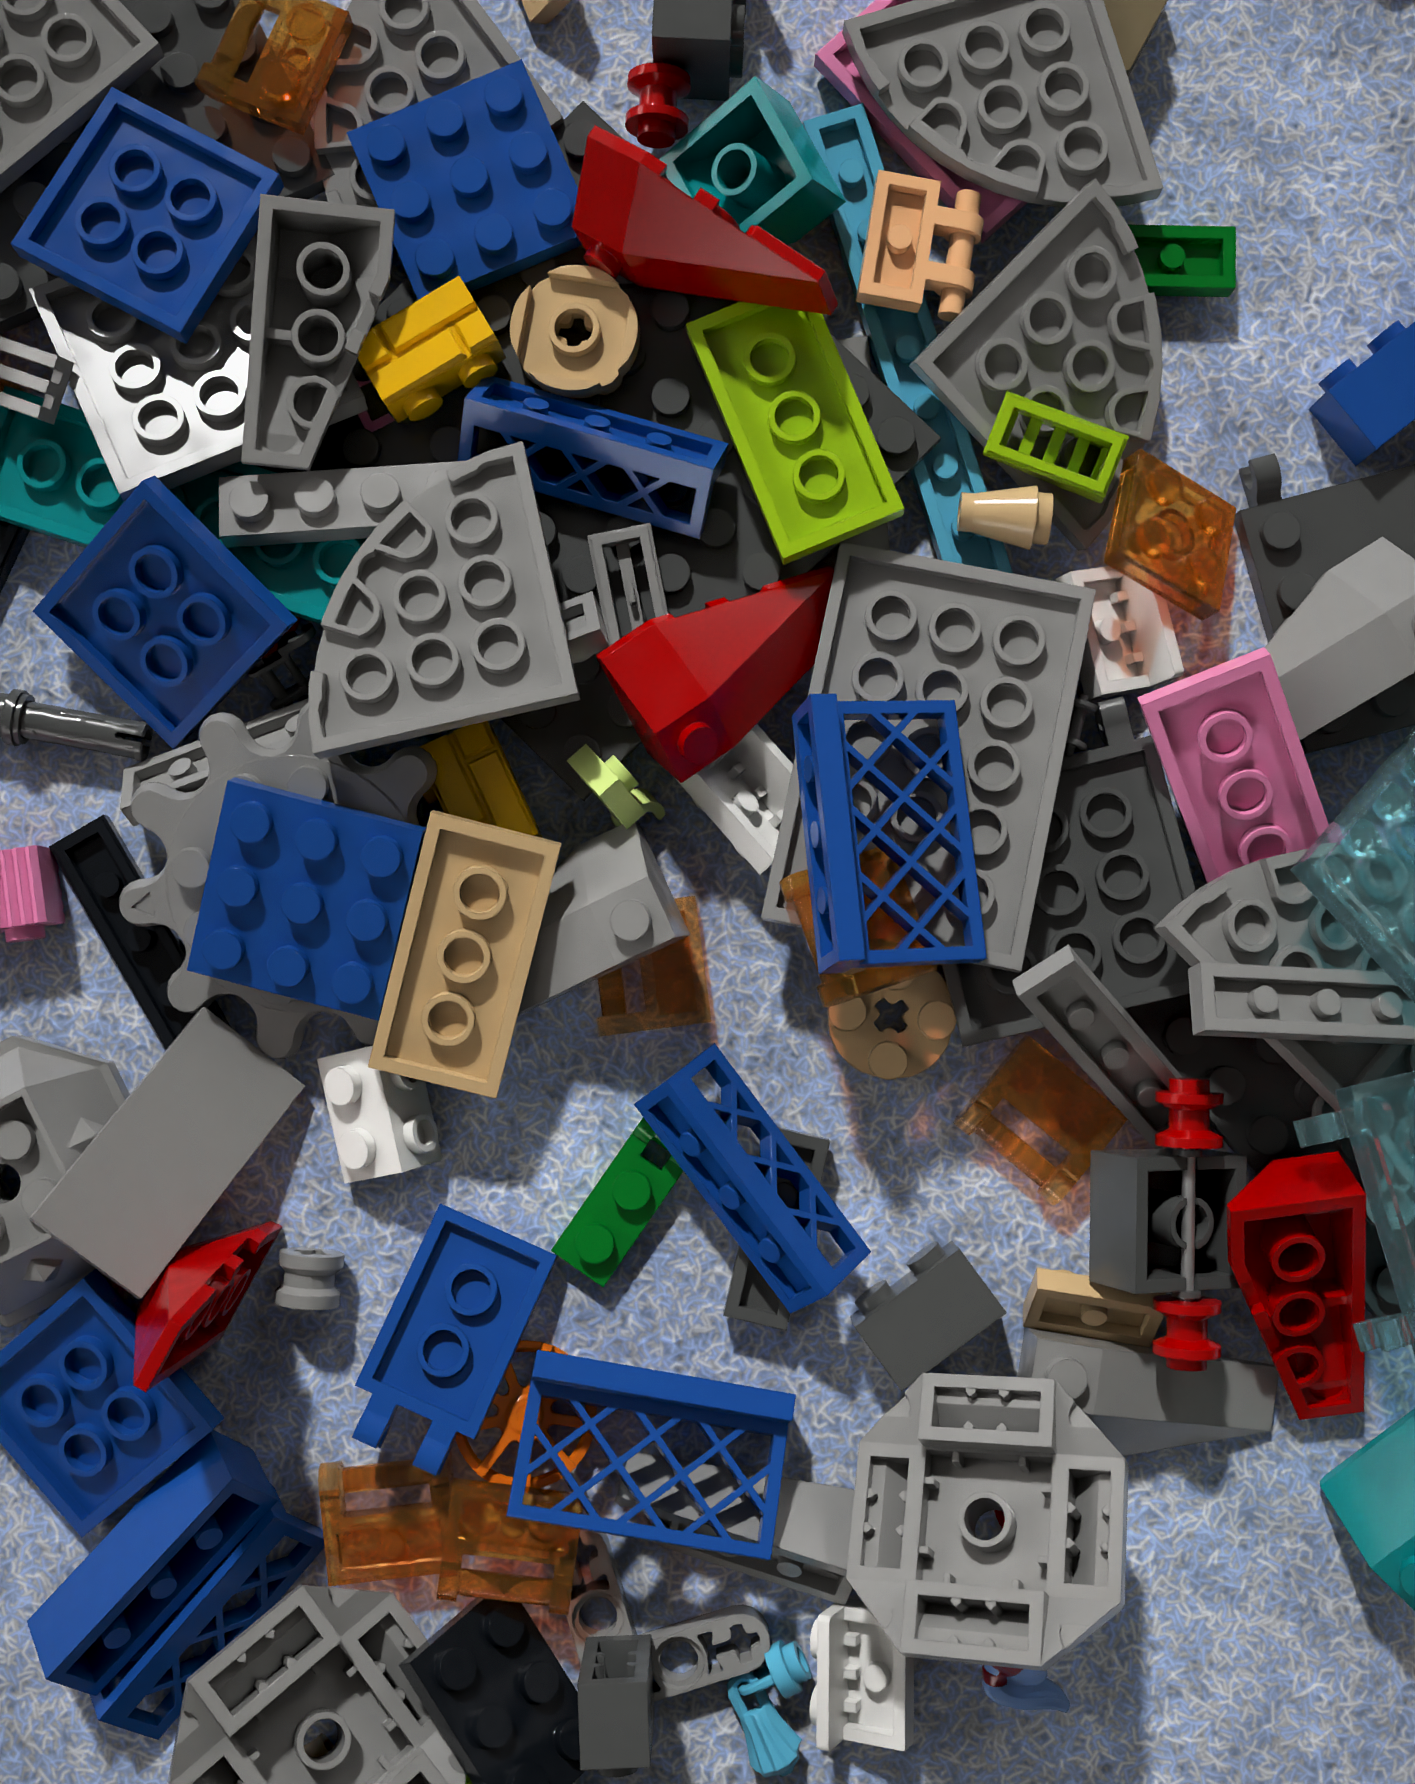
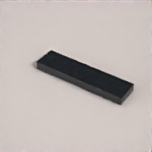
[49,815,232,1050]

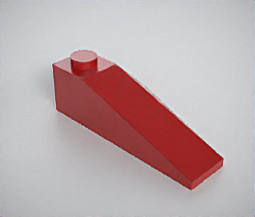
[572,125,838,315]
[596,566,835,783]
[1227,1151,1366,1420]
[133,1221,282,1392]

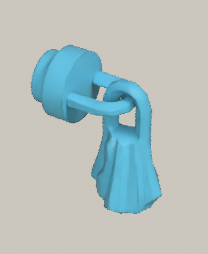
[727,1640,812,1778]

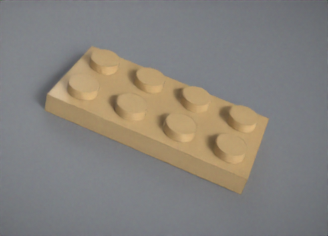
[368,810,562,1099]

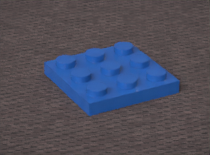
[346,59,582,300]
[10,87,284,344]
[33,475,298,749]
[187,777,426,1021]
[0,1269,224,1538]

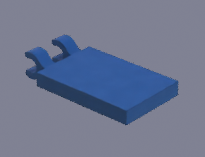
[352,1203,558,1476]

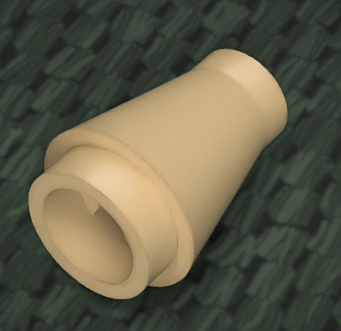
[957,485,1053,550]

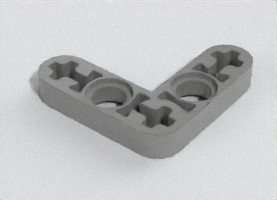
[550,1526,770,1702]

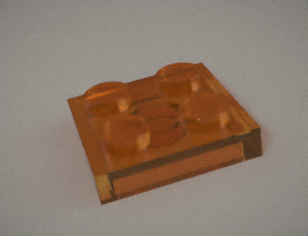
[1104,448,1236,621]

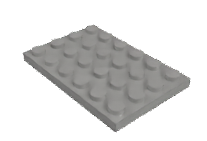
[761,541,1096,973]

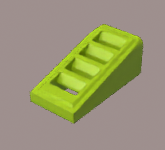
[982,391,1129,503]

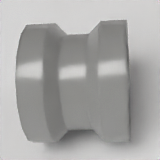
[274,1247,345,1310]

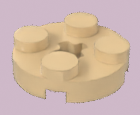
[510,265,640,399]
[827,965,956,1080]

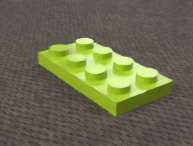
[686,302,904,565]

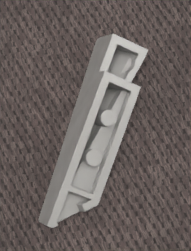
[615,1452,854,1606]

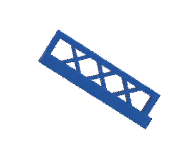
[458,376,729,539]
[634,1043,871,1314]
[89,1483,330,1740]

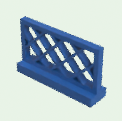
[792,694,987,974]
[506,1350,796,1561]

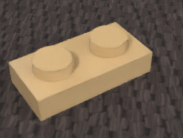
[1023,1267,1166,1347]

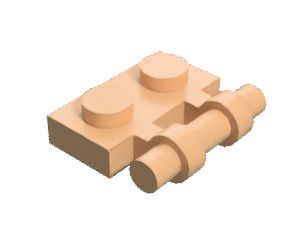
[855,170,984,322]

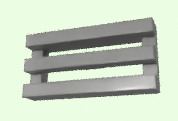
[0,336,74,425]
[587,523,669,646]

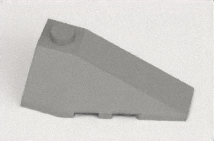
[241,194,396,471]
[1265,536,1415,740]
[518,820,690,1016]
[1017,1327,1279,1456]

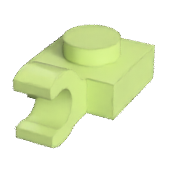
[567,744,665,829]

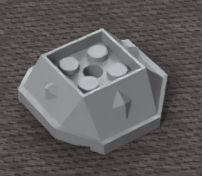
[0,1035,130,1328]
[846,1373,1129,1671]
[167,1585,466,1784]

